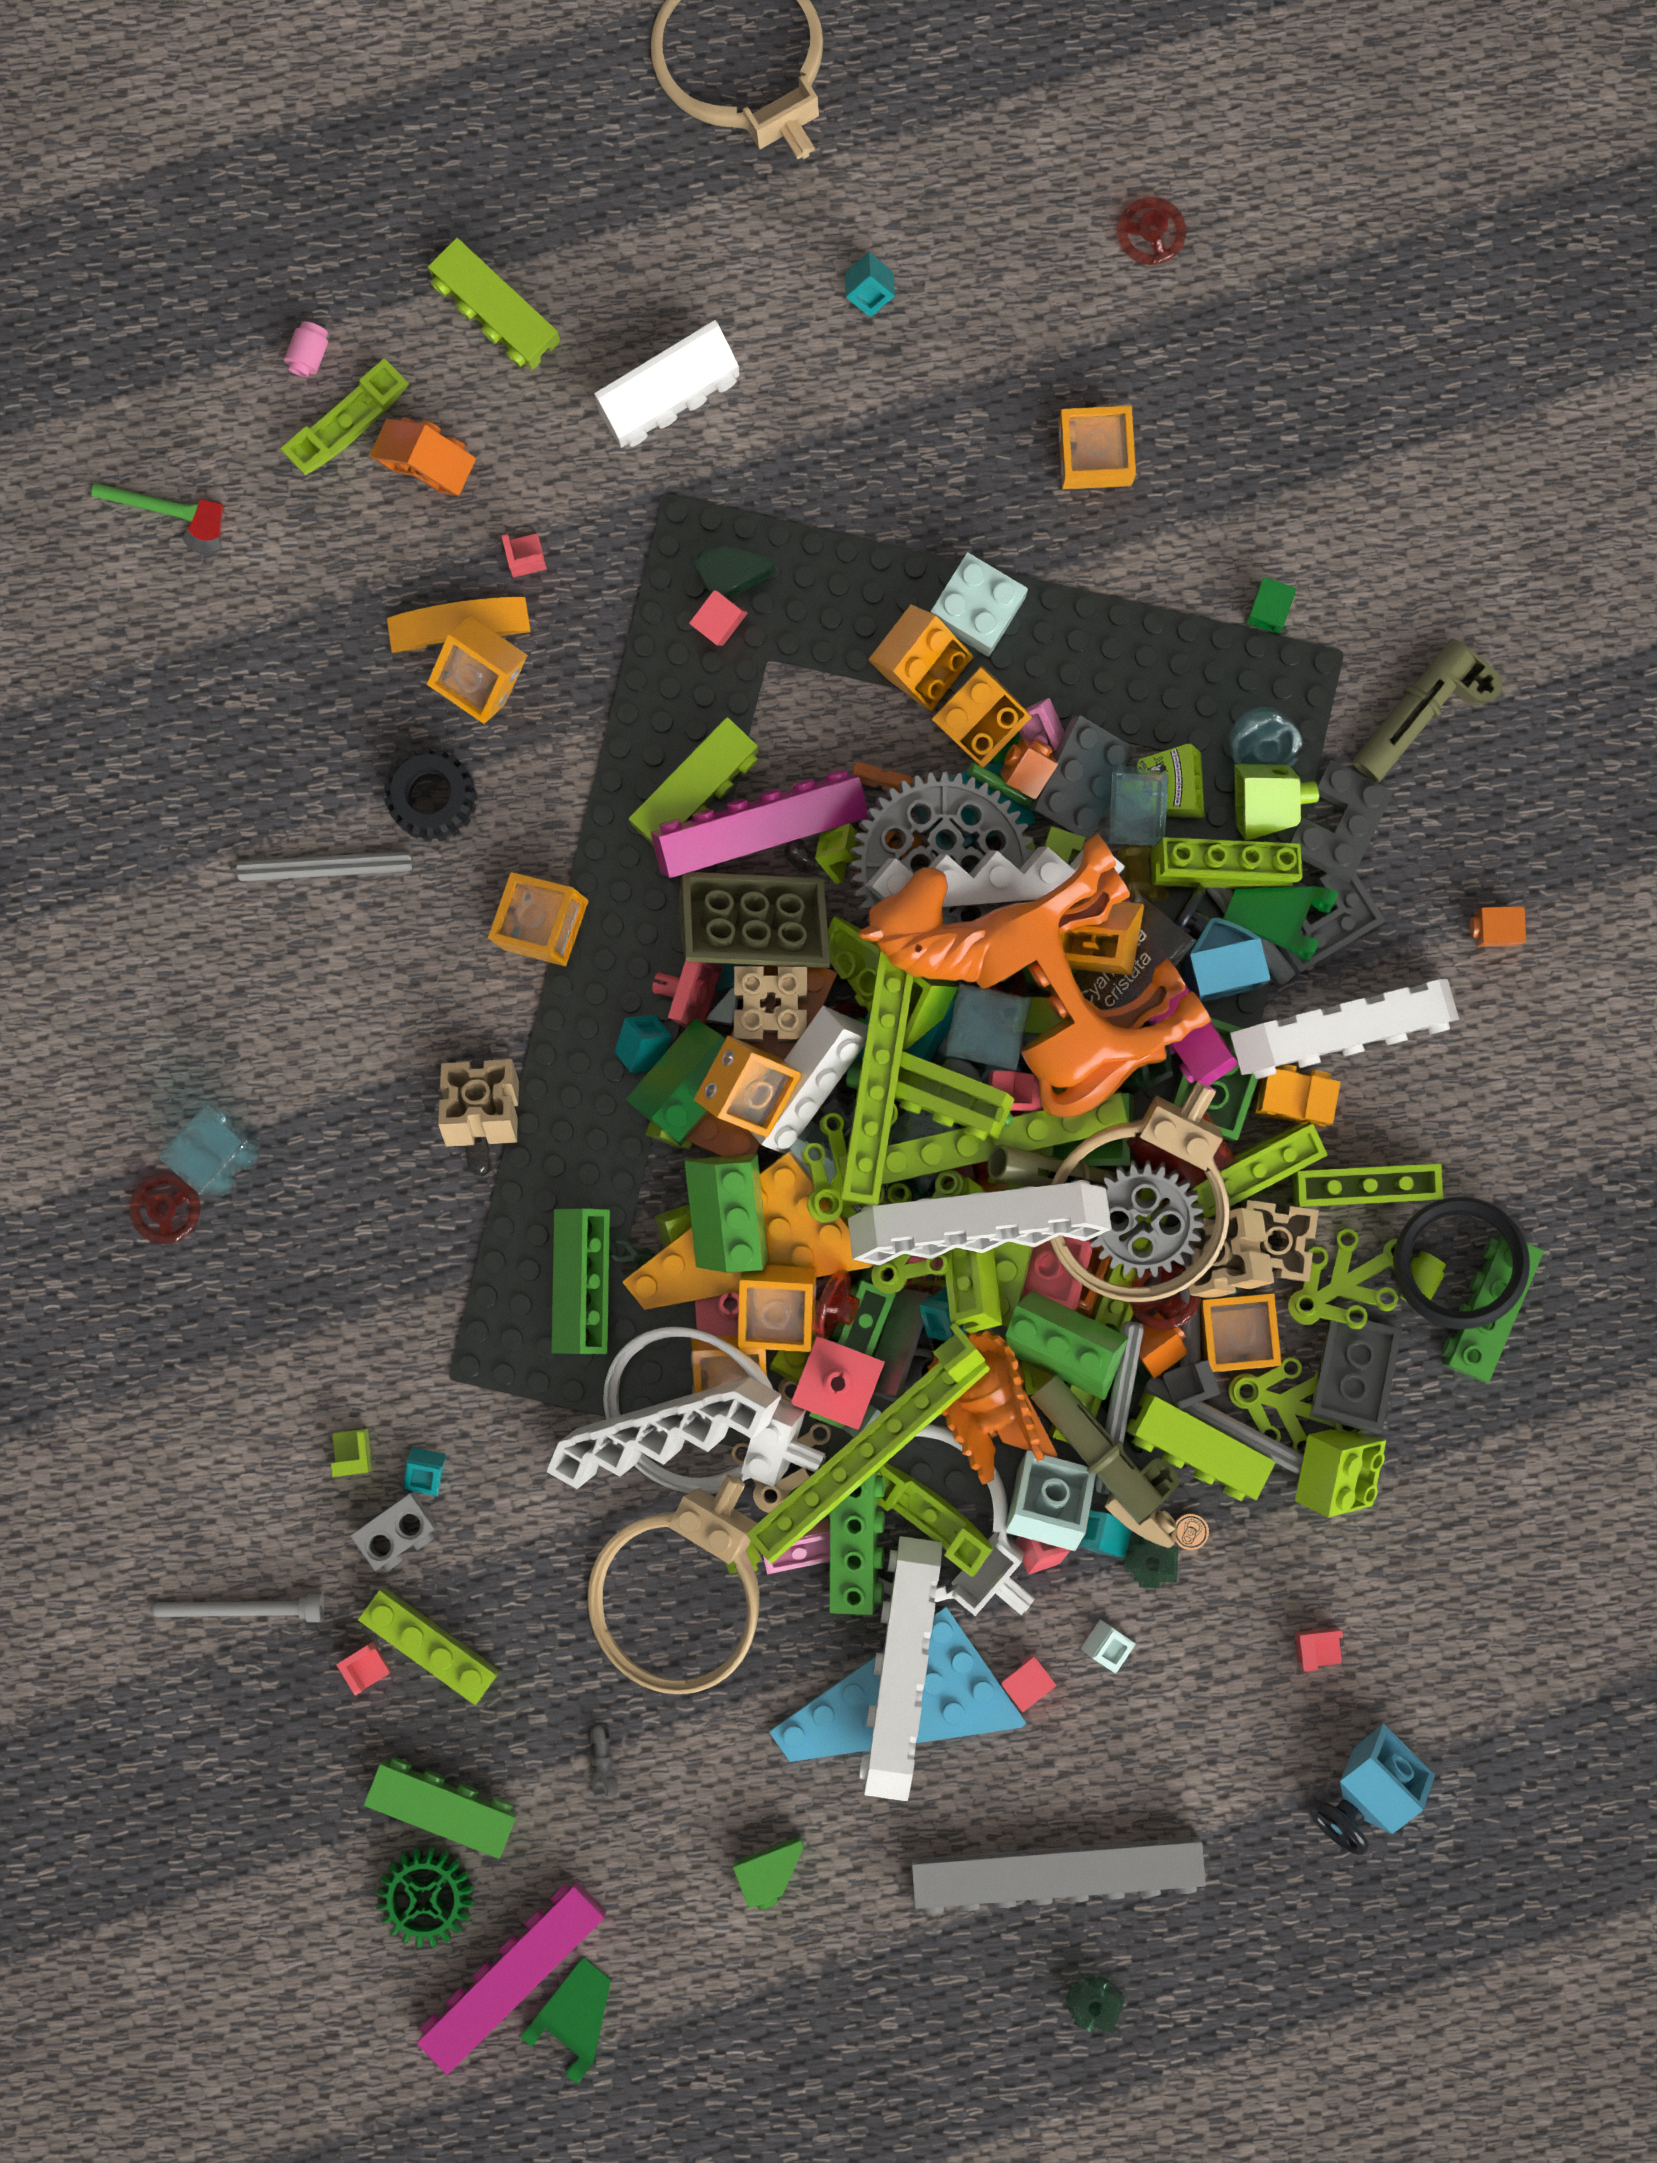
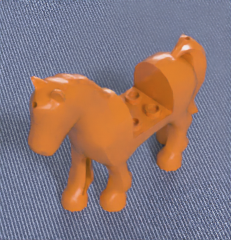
[858,834,1211,1118]

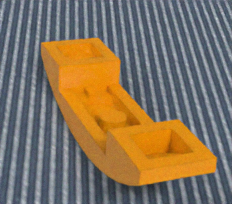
[387,597,531,653]

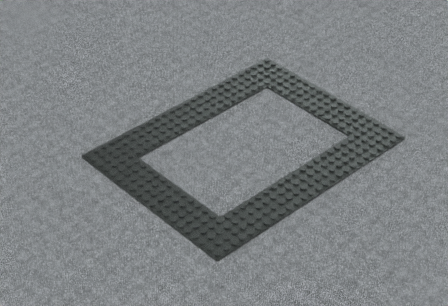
[449,494,1344,1543]

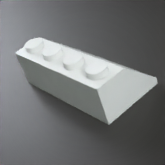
[594,320,739,448]
[749,1006,868,1154]

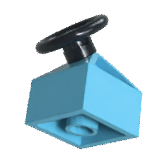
[1163,886,1271,1002]
[1308,1723,1435,1855]

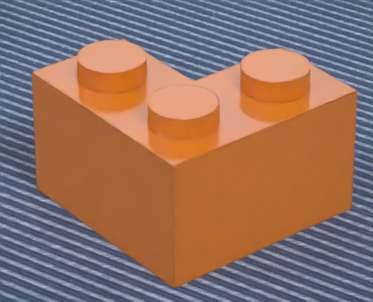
[369,417,477,496]

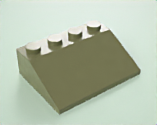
[677,872,830,968]

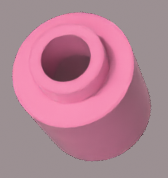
[284,321,328,377]

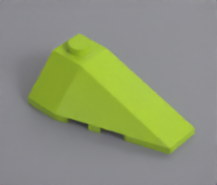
[828,916,958,1049]

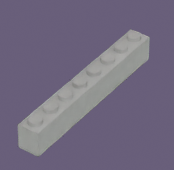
[911,1836,1206,1914]

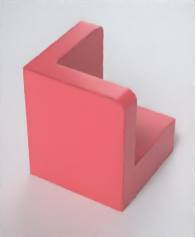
[501,533,547,578]
[689,591,748,646]
[987,1070,1042,1111]
[1015,1536,1071,1575]
[1295,1627,1343,1672]
[336,1641,391,1695]
[1001,1653,1057,1713]

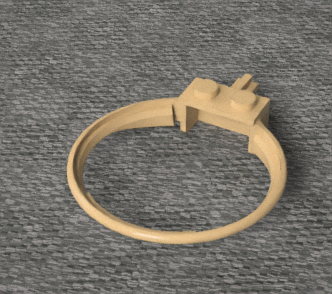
[651,0,823,159]
[1050,1081,1230,1302]
[588,1474,759,1694]

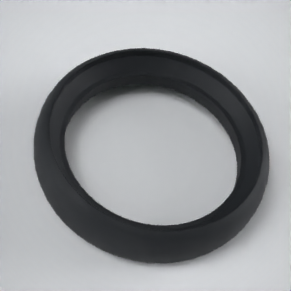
[1393,1197,1530,1329]

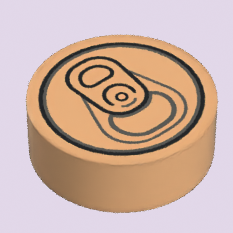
[1175,1513,1209,1550]

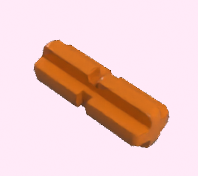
[852,762,912,794]

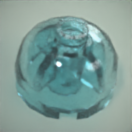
[1228,707,1302,767]

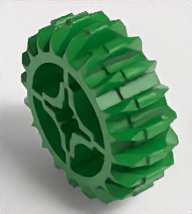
[376,1847,475,1948]

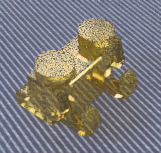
[1117,842,1169,904]

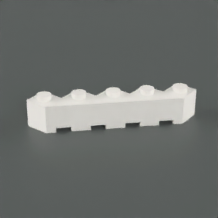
[865,847,1125,907]
[1230,979,1459,1079]
[848,1180,1112,1265]
[547,1377,782,1489]
[859,1536,942,1801]

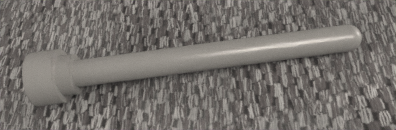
[151,1593,324,1623]

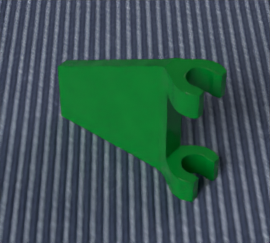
[1223,886,1339,962]
[520,1957,611,2084]

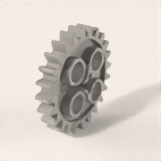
[1090,1160,1204,1278]

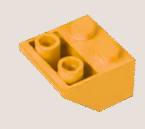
[868,604,973,711]
[932,665,1032,768]
[1061,898,1144,976]

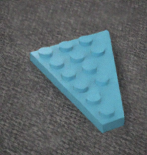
[769,1606,1027,1762]

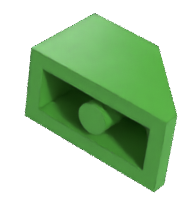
[733,1836,804,1910]

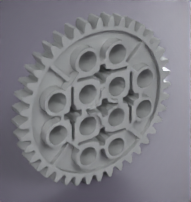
[849,772,1035,924]

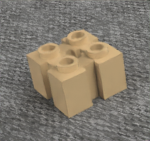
[734,966,807,1043]
[438,1059,519,1147]
[1241,1200,1319,1282]
[1183,1208,1274,1299]

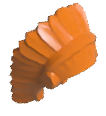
[927,1330,1045,1485]

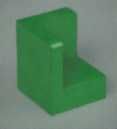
[1246,577,1296,635]

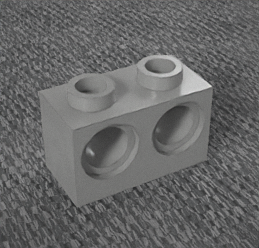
[351,1492,438,1572]

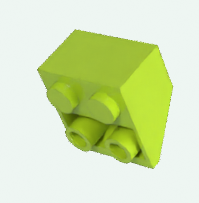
[1295,1429,1386,1518]

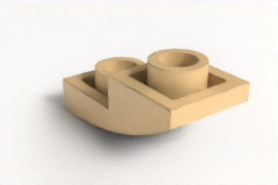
[1105,1494,1178,1548]

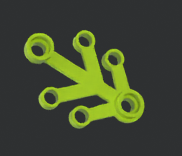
[801,1104,898,1223]
[871,1170,967,1294]
[1288,1229,1412,1329]
[1228,1357,1364,1455]

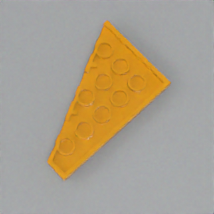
[622,1150,874,1310]

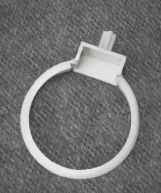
[603,1327,826,1494]
[878,1423,1035,1616]

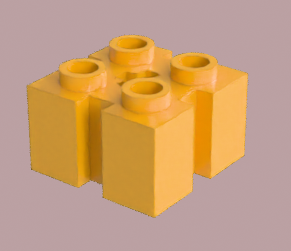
[1252,1064,1341,1128]

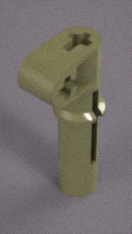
[1352,639,1502,783]
[987,1145,1142,1240]
[1030,1374,1179,1523]

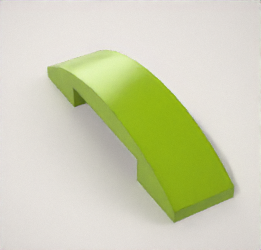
[280,358,409,475]
[879,1463,993,1578]

